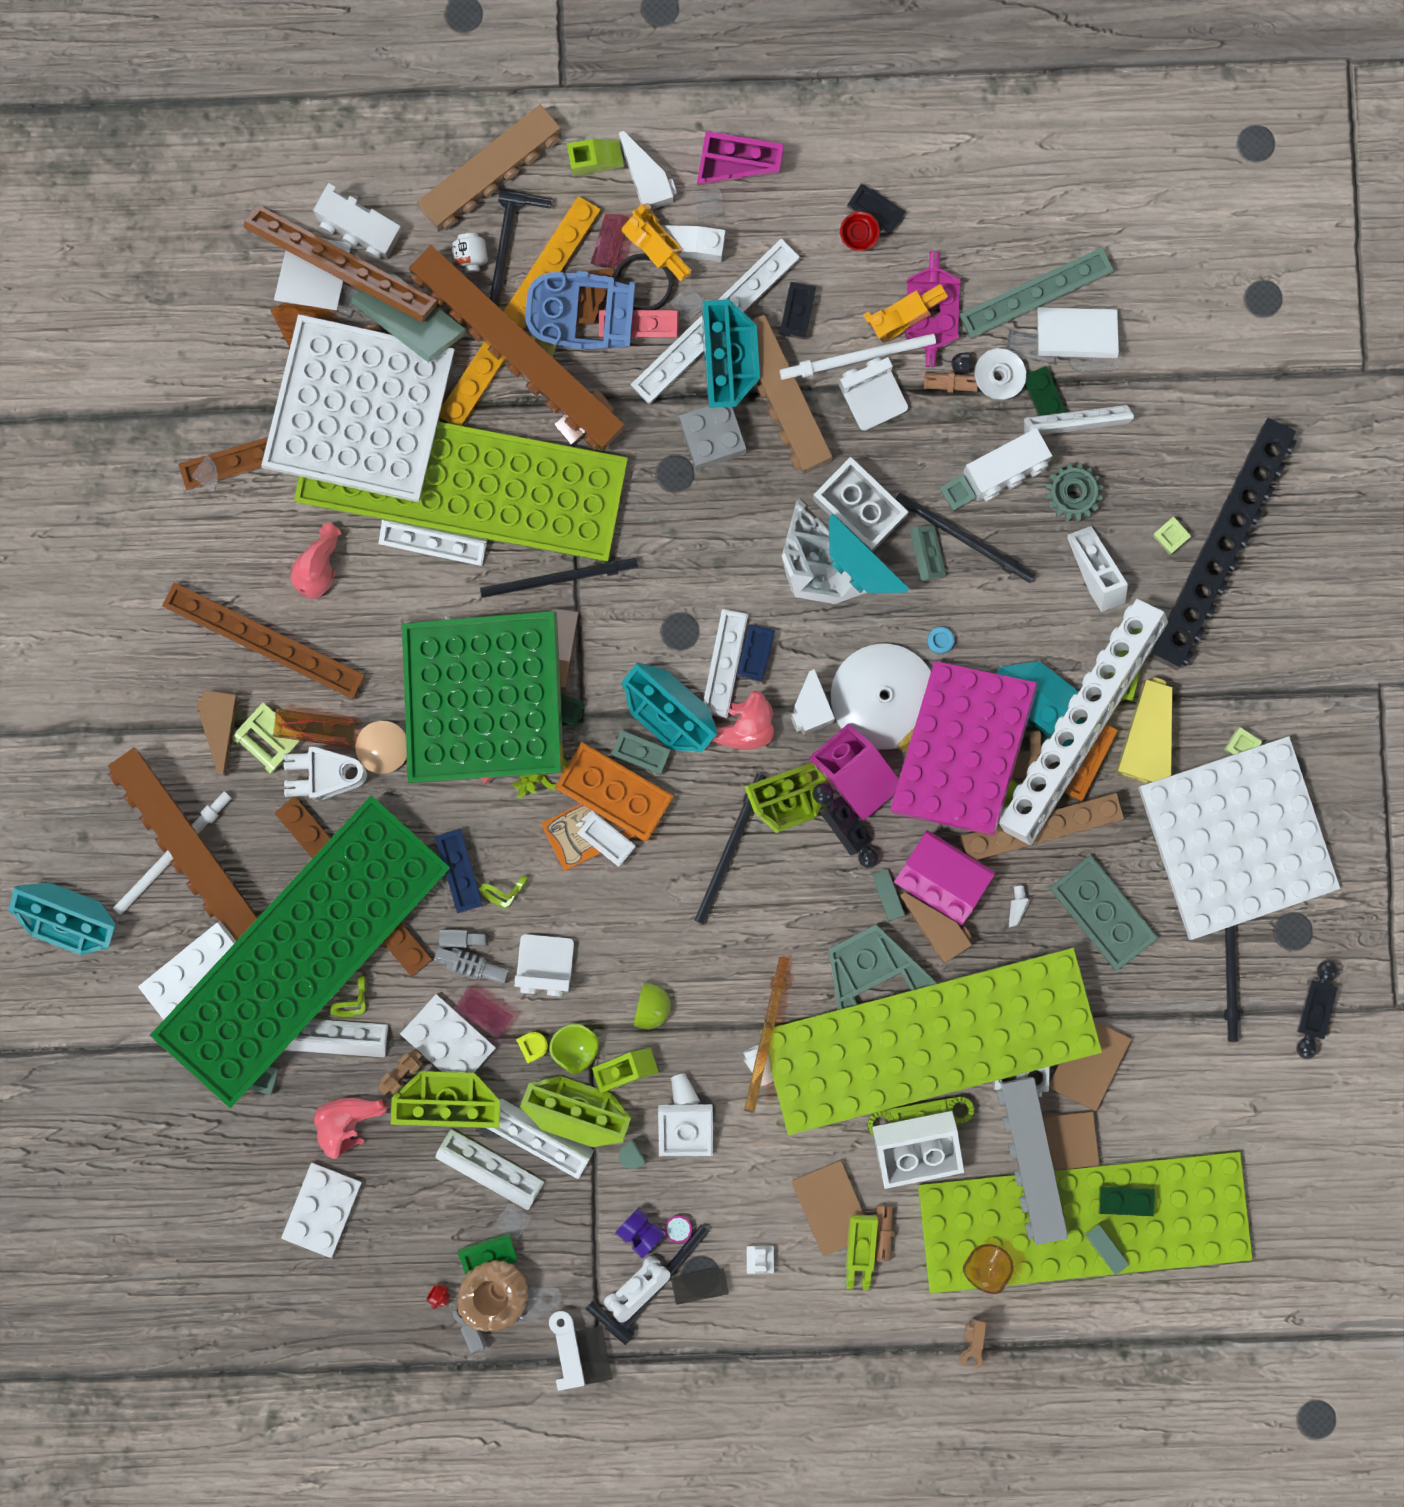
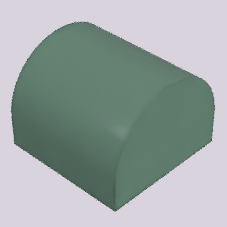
[619,1140,646,1169]

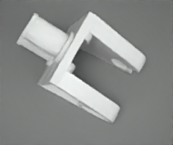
[284,747,367,802]

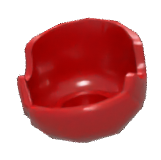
[839,211,880,252]

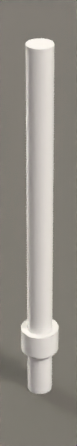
[779,333,936,380]
[113,791,232,915]

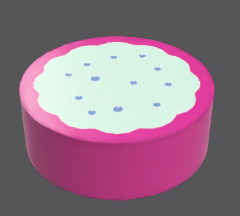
[665,1216,692,1243]

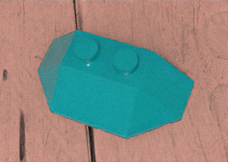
[702,299,760,408]
[829,514,909,593]
[996,661,1084,747]
[621,662,718,753]
[8,883,116,955]

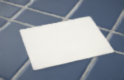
[274,239,351,310]

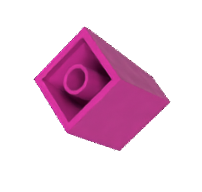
[809,723,899,821]

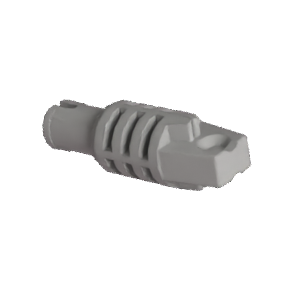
[434,948,509,985]

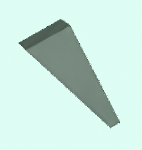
[872,869,905,922]
[1084,1224,1129,1275]

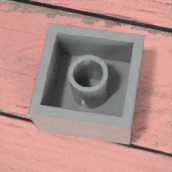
[679,406,746,471]

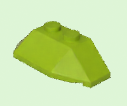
[744,762,830,833]
[391,1071,500,1128]
[520,1076,631,1147]

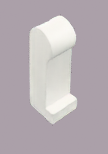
[549,1311,585,1391]

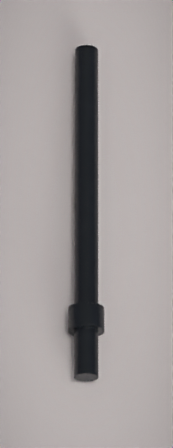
[896,492,1035,583]
[480,557,638,598]
[694,773,767,925]
[1224,925,1241,1042]

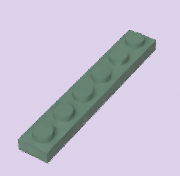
[959,247,1114,340]

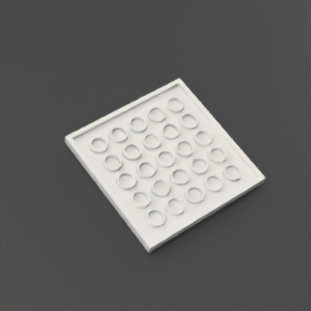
[261,314,454,503]
[1138,736,1340,940]

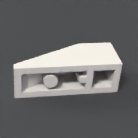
[619,131,677,210]
[643,225,725,263]
[1067,526,1128,612]

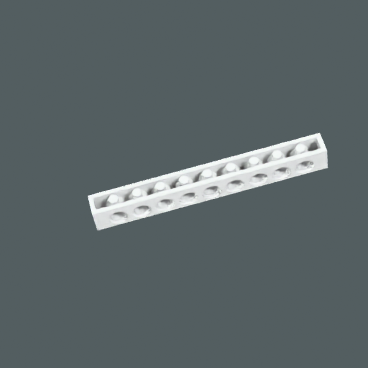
[999,599,1168,846]

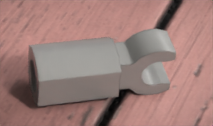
[439,930,487,948]
[453,1310,488,1354]

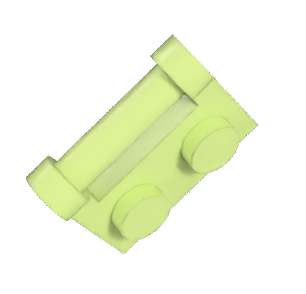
[231,703,303,774]

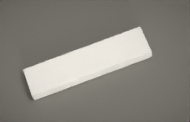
[703,609,748,719]

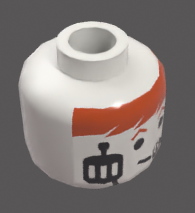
[452,233,488,273]

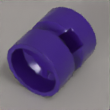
[615,1207,666,1259]

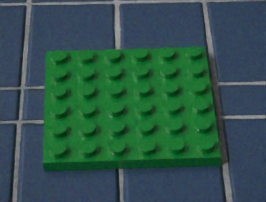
[402,611,564,784]

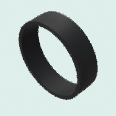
[614,253,672,310]

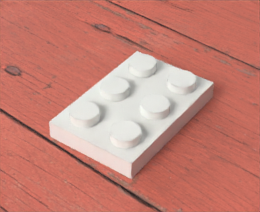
[400,994,496,1073]
[281,1162,362,1258]

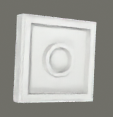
[658,1104,713,1156]

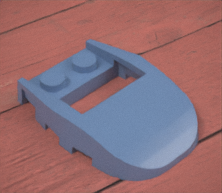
[525,271,635,350]

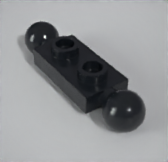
[812,783,879,868]
[1296,960,1338,1059]

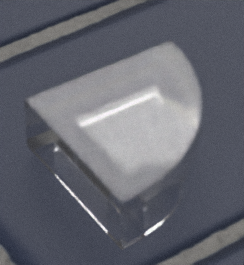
[191,455,218,493]

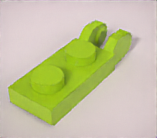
[845,1215,878,1290]

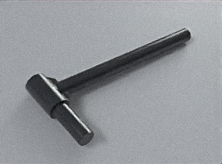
[490,188,552,307]
[586,1225,709,1346]

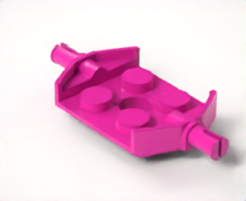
[905,251,961,367]

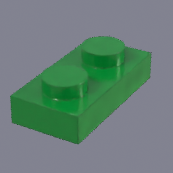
[458,1233,518,1275]

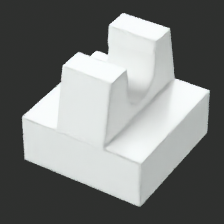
[746,1246,774,1274]

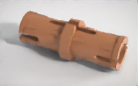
[924,371,977,393]
[875,1206,894,1261]

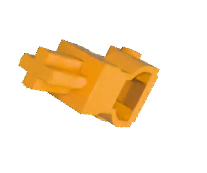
[622,203,692,282]
[863,284,948,343]

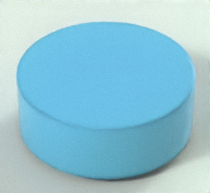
[927,627,954,654]

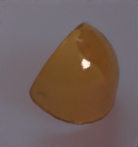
[963,1244,1014,1294]

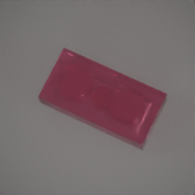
[590,214,630,268]
[454,986,514,1038]

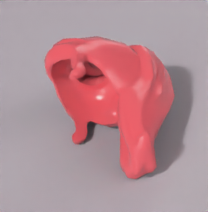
[291,522,342,599]
[711,690,775,750]
[313,1098,389,1159]

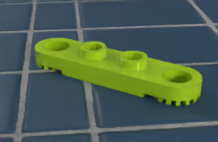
[867,1097,974,1136]

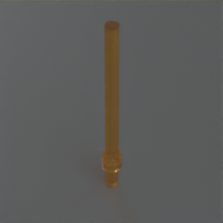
[744,957,789,1113]

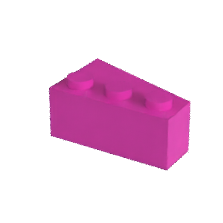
[697,131,784,186]

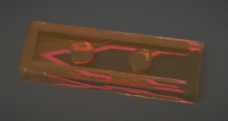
[272,709,356,748]

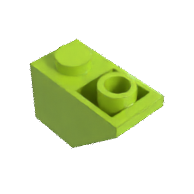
[567,139,624,177]

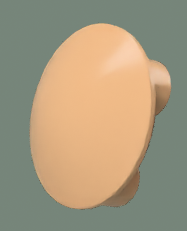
[355,721,407,774]

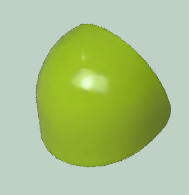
[634,982,671,1029]
[549,1024,599,1075]

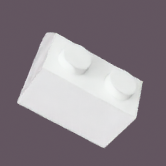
[791,669,835,736]

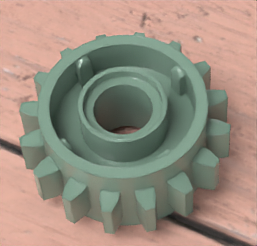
[1044,463,1103,522]

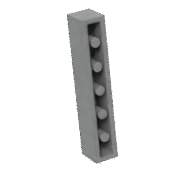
[997,1076,1068,1245]

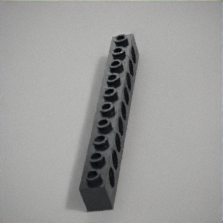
[1149,418,1297,671]

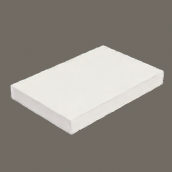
[1037,307,1119,358]

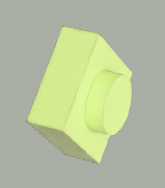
[1152,517,1191,555]
[1224,727,1262,755]

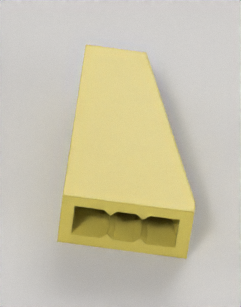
[1115,677,1172,783]

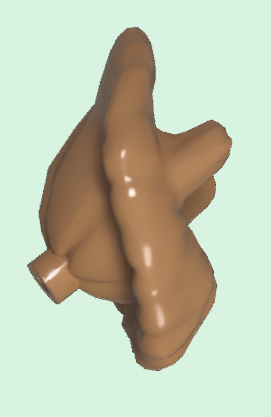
[458,1260,529,1332]

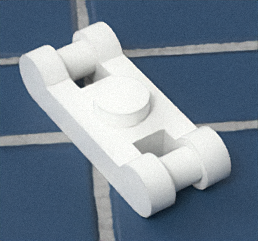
[604,1256,670,1322]

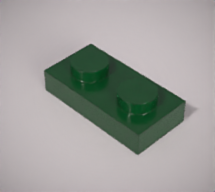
[1024,366,1067,416]
[1098,1186,1155,1216]

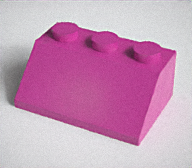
[894,830,995,925]

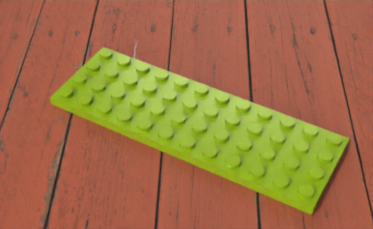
[294,422,628,562]
[760,948,1102,1135]
[918,1152,1252,1293]

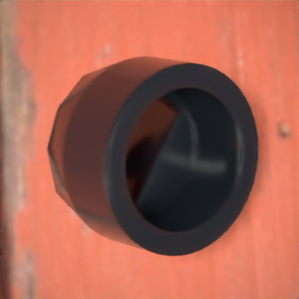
[951,352,969,374]

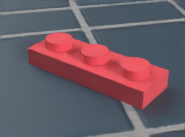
[599,310,679,338]

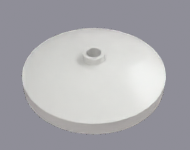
[830,644,931,751]

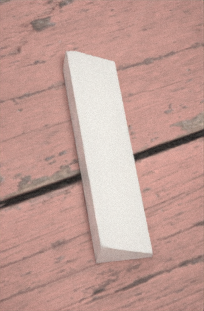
[1024,405,1134,435]
[378,519,488,566]
[285,1019,388,1057]
[487,1099,594,1179]
[435,1129,544,1210]

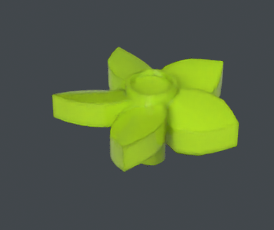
[511,774,541,799]

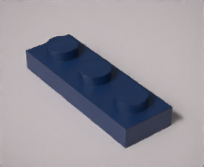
[435,829,483,914]

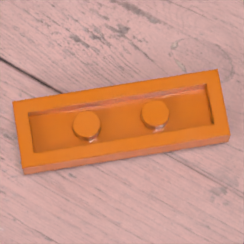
[1064,724,1118,802]

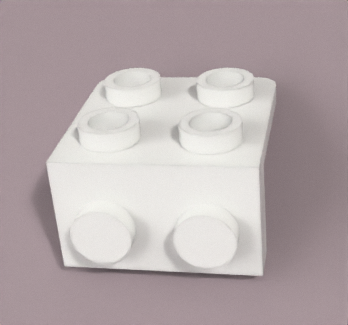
[839,357,908,431]
[514,934,574,997]

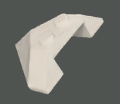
[782,498,867,604]

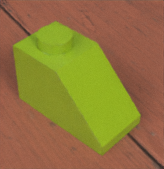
[592,1047,659,1093]

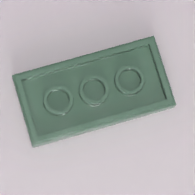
[352,270,466,363]
[1049,854,1158,972]

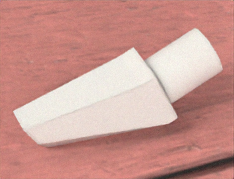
[1008,886,1031,928]

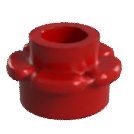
[426,1283,450,1309]

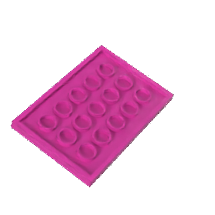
[890,661,1038,836]

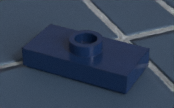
[737,624,775,683]

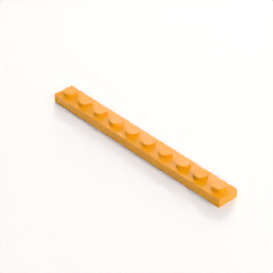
[439,196,601,426]

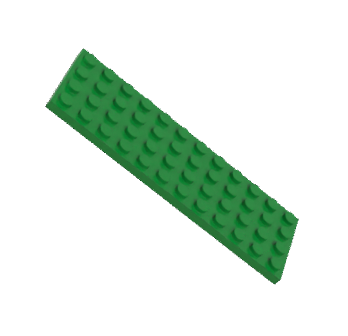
[149,795,450,1109]

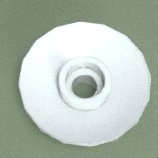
[974,348,1026,400]

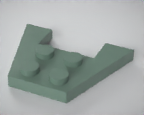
[828,924,938,1010]

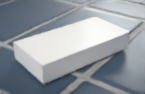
[577,813,636,867]

